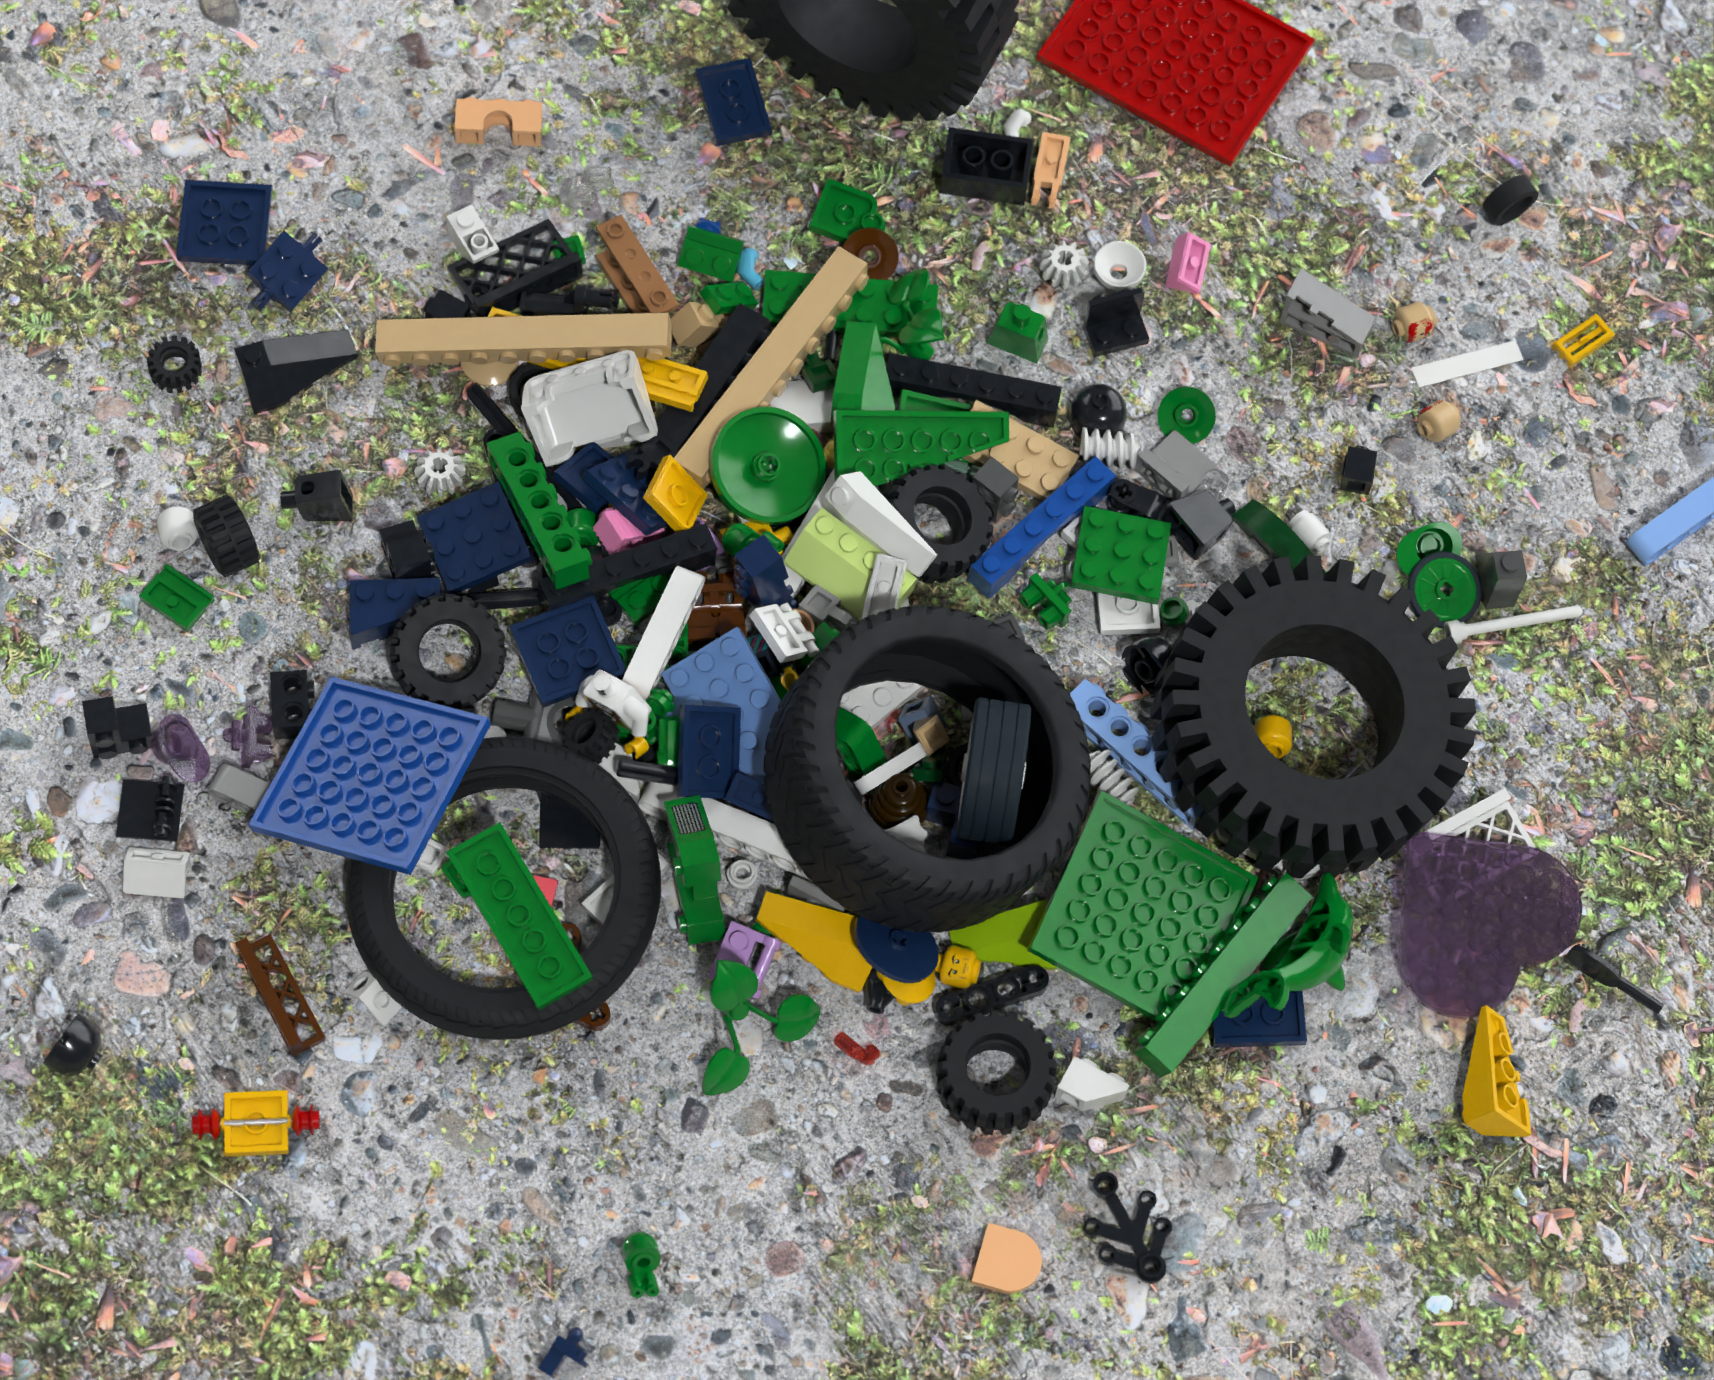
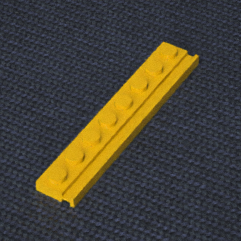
[487,307,708,412]

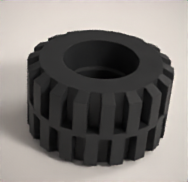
[193,494,259,577]

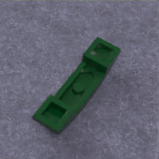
[1231,499,1326,575]

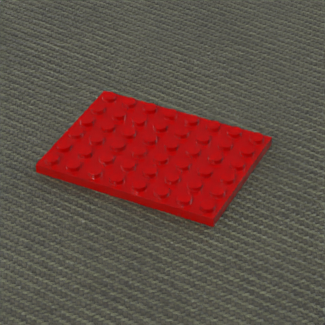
[1036,0,1315,167]

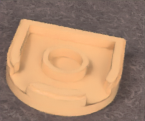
[971,1222,1042,1294]

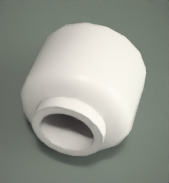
[157,506,198,551]

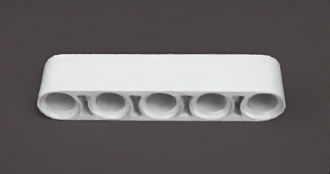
[622,566,706,701]

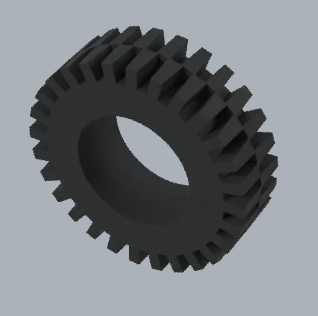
[727,0,1019,121]
[1150,555,1476,879]

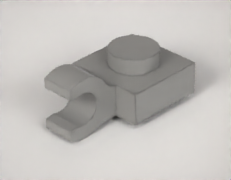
[799,584,852,632]

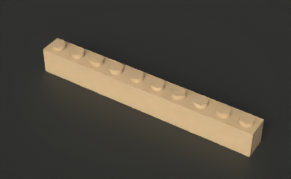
[674,246,869,489]
[375,313,672,367]

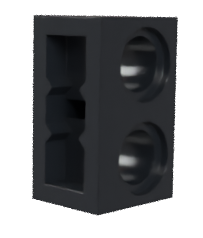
[270,670,315,740]

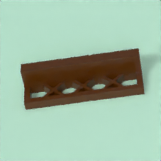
[235,934,326,1057]

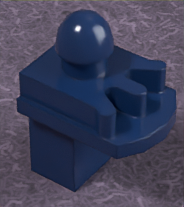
[538,1327,588,1378]

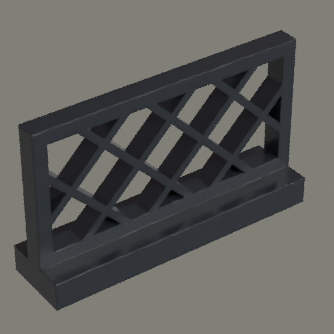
[447,219,583,317]

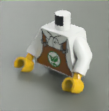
[565,669,652,759]

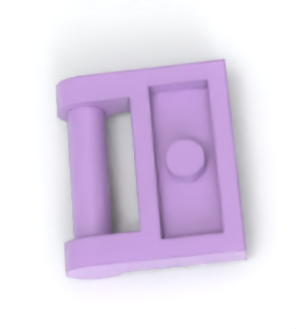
[708,921,782,999]

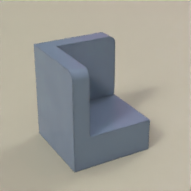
[898,696,947,746]

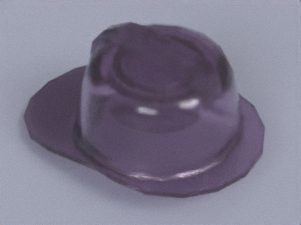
[151,714,210,783]

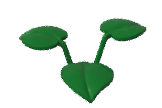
[878,268,945,360]
[702,960,821,1096]

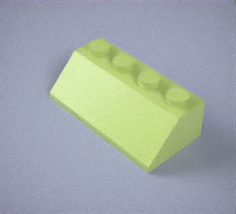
[783,508,917,620]

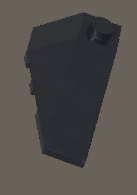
[234,329,358,415]

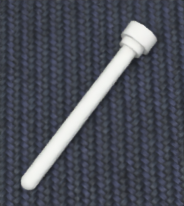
[1444,605,1583,644]

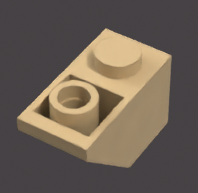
[670,302,732,348]

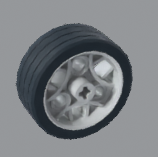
[956,697,1031,845]

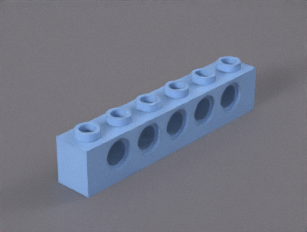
[1070,678,1206,830]

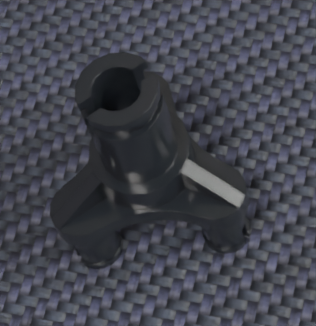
[520,284,620,316]

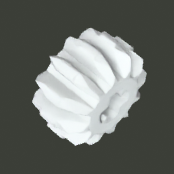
[1039,239,1089,290]
[414,446,465,498]

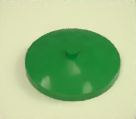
[709,407,826,525]

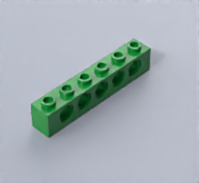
[487,431,592,590]

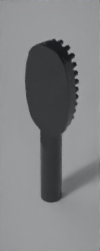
[1567,944,1664,1014]

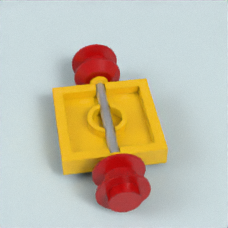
[192,1090,320,1157]

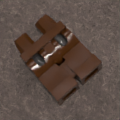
[688,571,747,651]

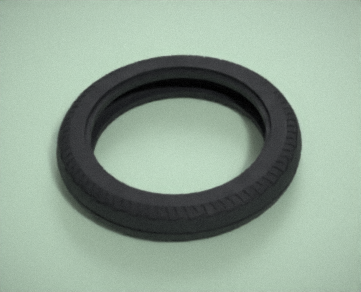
[346,737,661,1040]

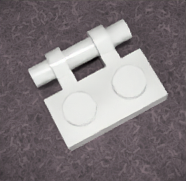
[749,603,820,664]

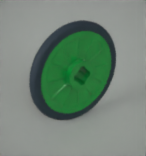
[1407,552,1482,628]

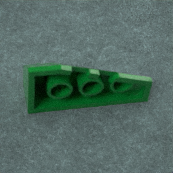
[830,321,896,429]

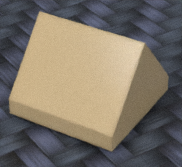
[913,714,950,756]

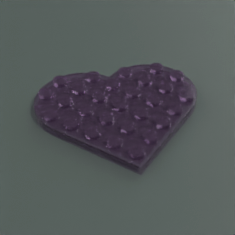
[1399,831,1582,1019]

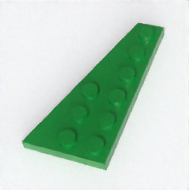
[833,410,1010,486]

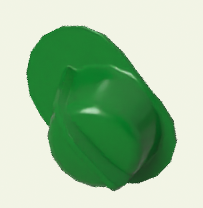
[1396,521,1463,576]

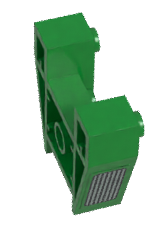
[664,795,725,945]

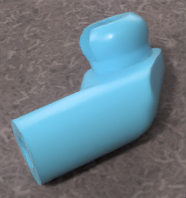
[737,248,765,290]

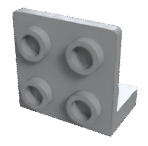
[1135,430,1217,502]

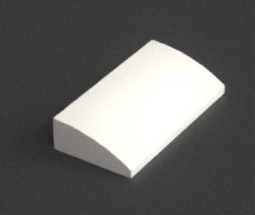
[770,380,834,434]

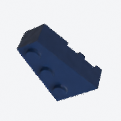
[733,534,799,609]
[350,577,441,650]

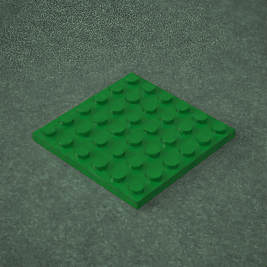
[1027,790,1258,1022]

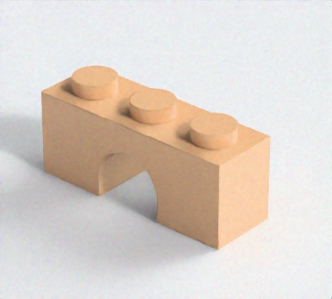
[455,97,543,146]

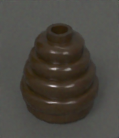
[869,774,929,830]

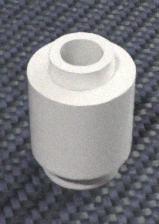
[1289,510,1332,554]

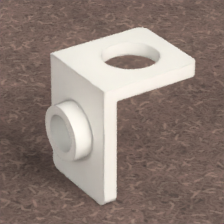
[344,971,402,1025]

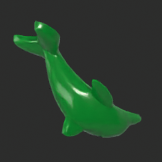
[1223,872,1353,1019]

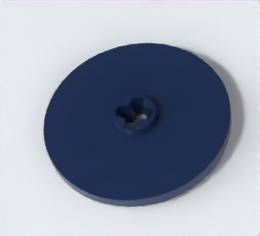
[854,915,938,983]

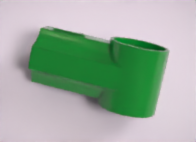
[654,716,680,768]

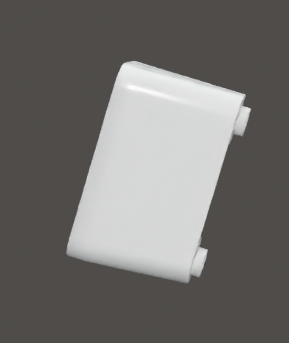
[521,350,658,467]

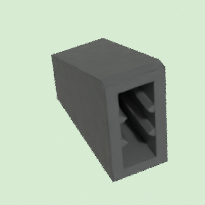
[1475,550,1527,609]

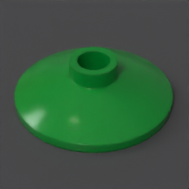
[1157,386,1216,444]

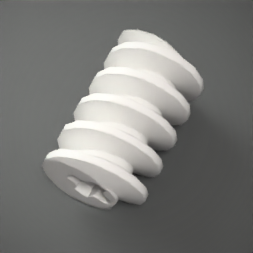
[1079,427,1141,470]
[1089,749,1139,806]

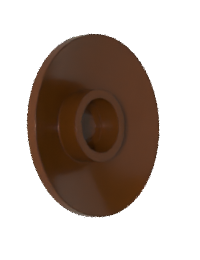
[843,228,899,280]

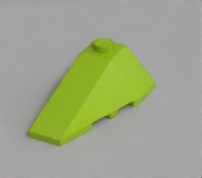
[948,899,1060,970]

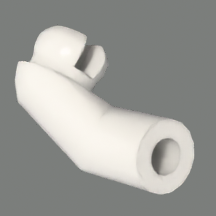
[1003,109,1031,137]

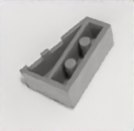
[1279,268,1376,358]

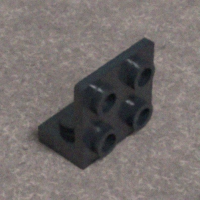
[1083,287,1150,357]
[539,790,600,849]

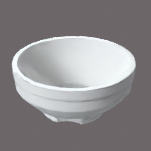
[1094,241,1146,291]

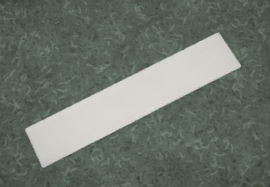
[1411,340,1524,387]

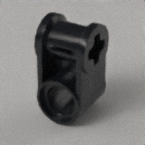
[1106,479,1166,520]

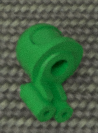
[722,523,784,558]
[622,1232,661,1298]

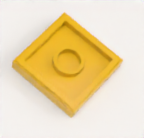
[643,454,708,533]

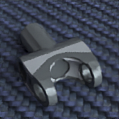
[492,689,576,746]

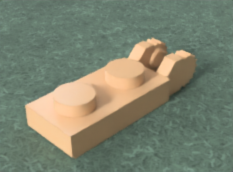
[1031,132,1071,209]

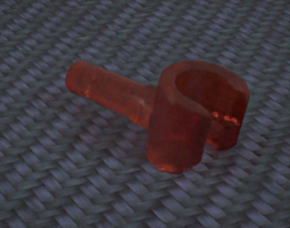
[887,709,904,735]

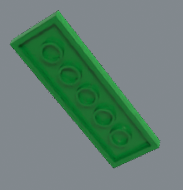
[762,270,938,338]
[446,822,593,1011]

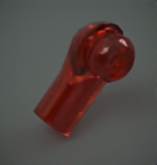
[834,1032,880,1066]

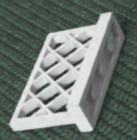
[1398,788,1539,910]

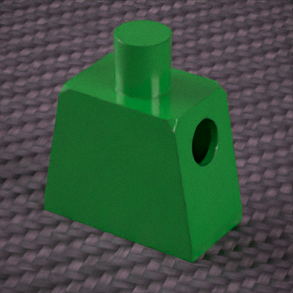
[986,302,1048,364]

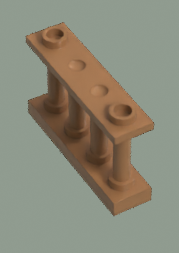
[596,214,679,340]

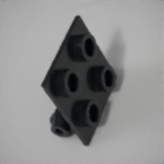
[116,776,185,842]

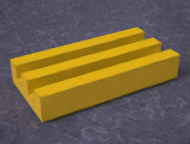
[1551,313,1615,368]

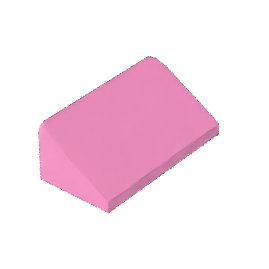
[1165,231,1211,294]

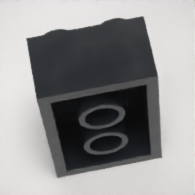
[940,127,1034,205]

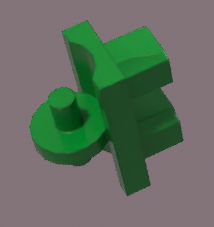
[1019,572,1072,630]

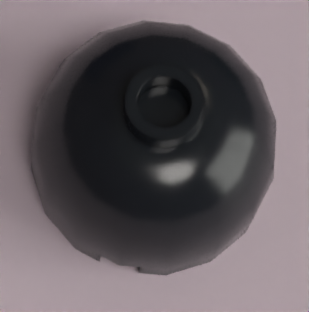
[1069,384,1127,439]
[1121,637,1172,698]
[43,1013,102,1077]

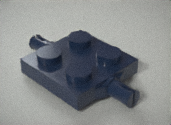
[246,231,329,313]

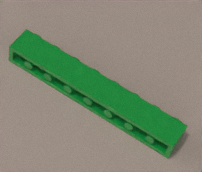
[1133,872,1312,1078]

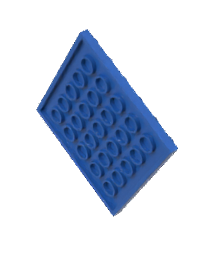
[248,676,491,875]

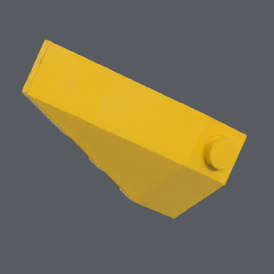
[755,891,872,993]
[1462,1005,1531,1137]

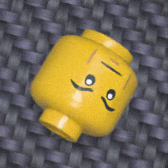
[934,945,982,989]

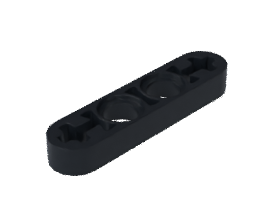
[934,965,1049,1026]

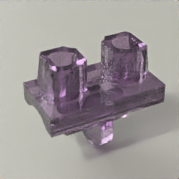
[222,705,272,768]

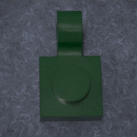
[803,351,837,393]
[913,749,949,782]

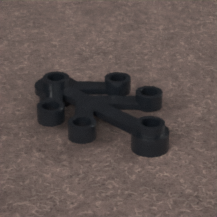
[1082,1172,1172,1284]

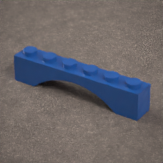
[968,456,1116,600]

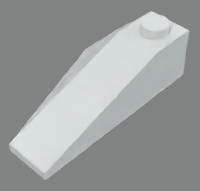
[824,471,937,577]

